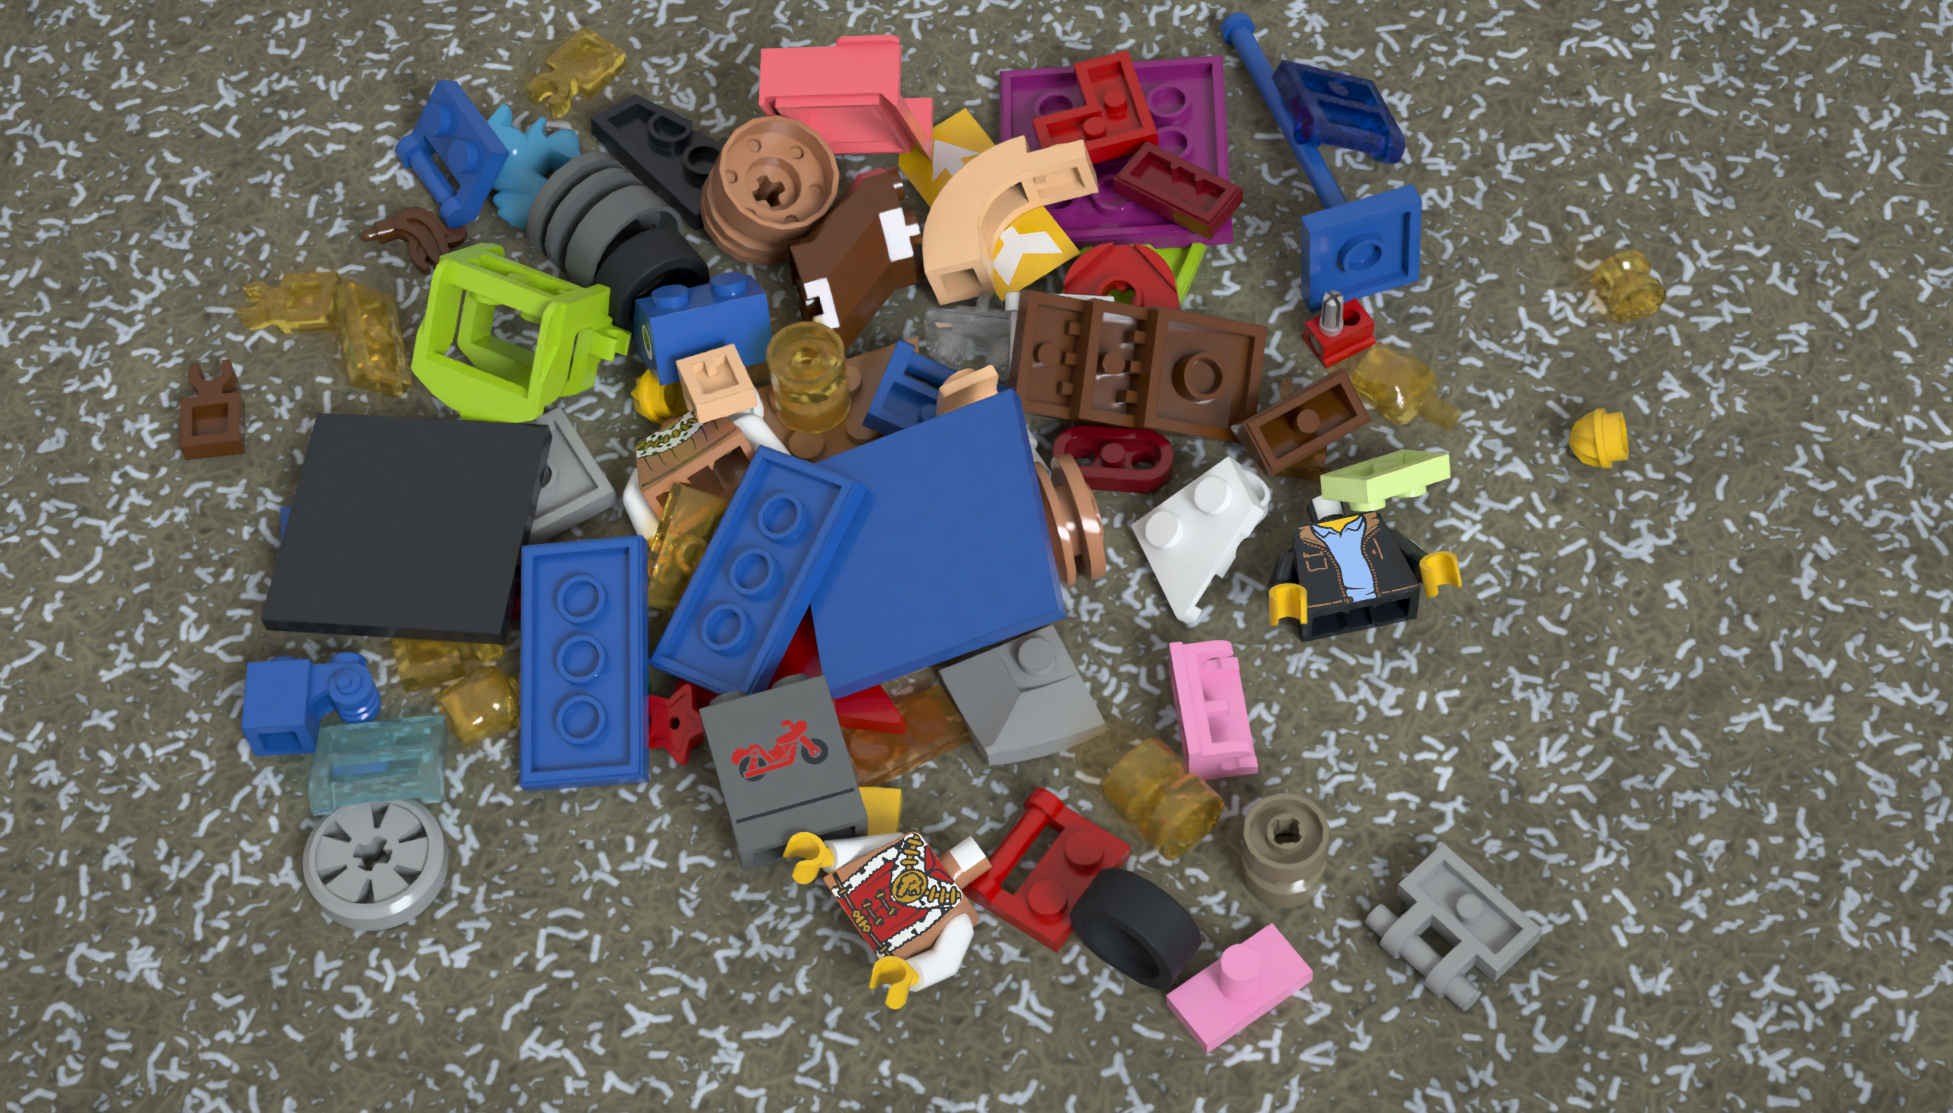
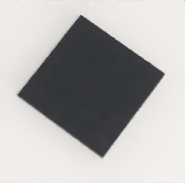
[261,413,553,645]

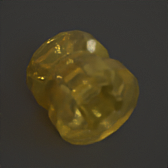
[1592,250,1666,324]

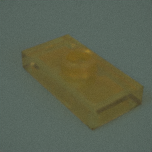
[648,482,731,612]

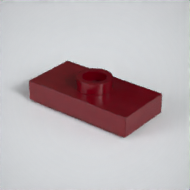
[1113,141,1243,240]

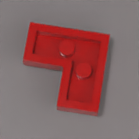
[1032,50,1159,164]

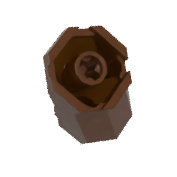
[785,166,925,360]

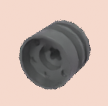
[526,151,684,296]

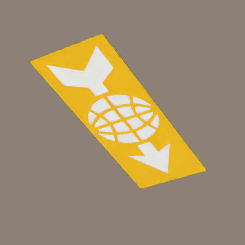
[898,108,1081,302]

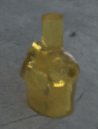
[1350,341,1463,432]
[434,666,521,749]

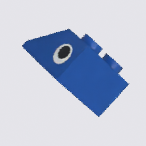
[632,272,776,386]

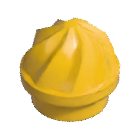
[631,369,688,424]
[1569,408,1629,469]

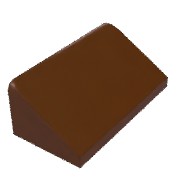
[1231,367,1372,477]

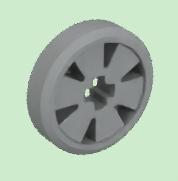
[302,792,449,931]

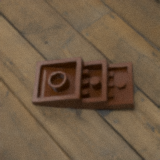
[1008,290,1268,444]

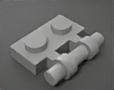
[1365,843,1542,1011]

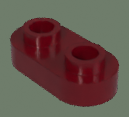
[1052,425,1174,493]

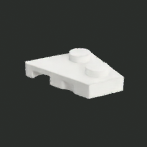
[1131,456,1265,624]

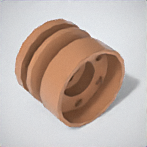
[699,115,840,266]
[1034,453,1106,589]

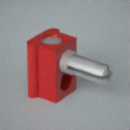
[1301,290,1376,369]

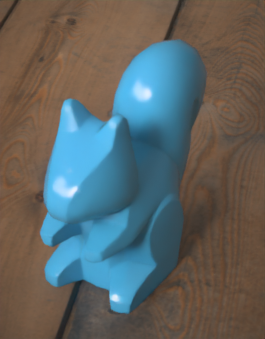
[487,103,582,229]

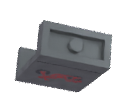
[699,674,868,872]

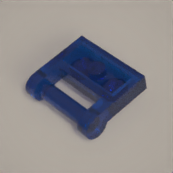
[1271,60,1405,165]

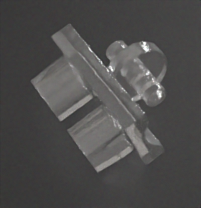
[924,291,1011,385]

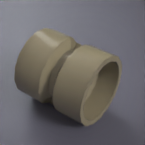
[1241,793,1329,908]

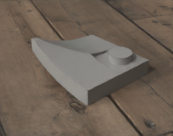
[939,624,1106,766]

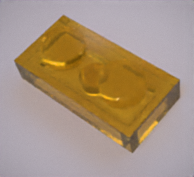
[332,281,412,398]

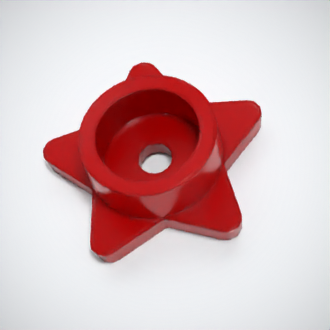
[649,683,704,766]

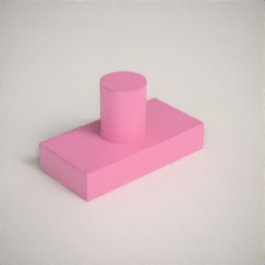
[1166,923,1313,1054]

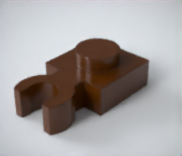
[180,359,245,460]

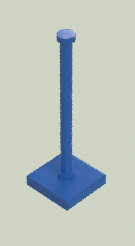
[1220,12,1422,313]

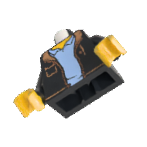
[1266,495,1462,643]

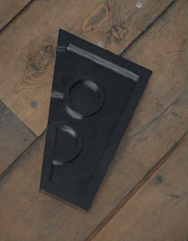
[591,94,728,231]

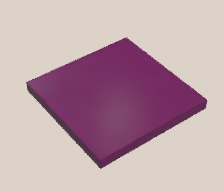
[1000,55,1233,251]

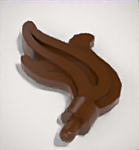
[360,207,467,275]

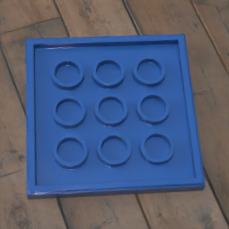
[810,388,1067,700]

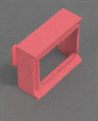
[759,35,934,162]

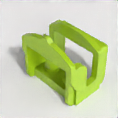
[411,242,632,423]

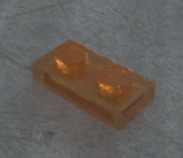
[842,684,970,787]

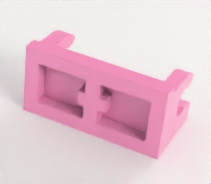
[1169,640,1258,782]

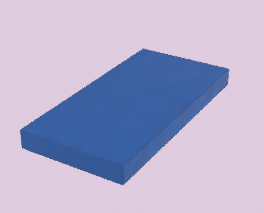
[648,444,868,696]
[520,535,649,791]

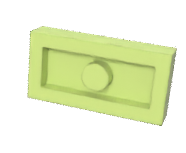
[1320,449,1451,512]

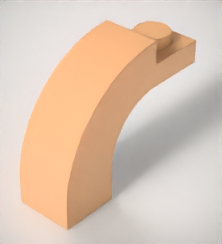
[922,135,1099,305]

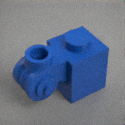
[241,652,382,756]

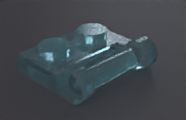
[308,714,450,815]

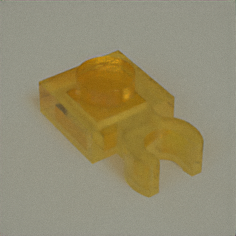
[527,26,628,119]
[236,271,345,334]
[392,638,507,693]

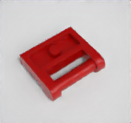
[961,787,1130,953]

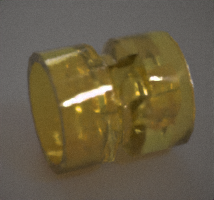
[766,321,851,433]
[1102,737,1225,860]

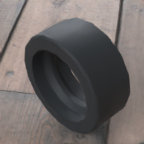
[594,227,710,339]
[1069,867,1202,989]

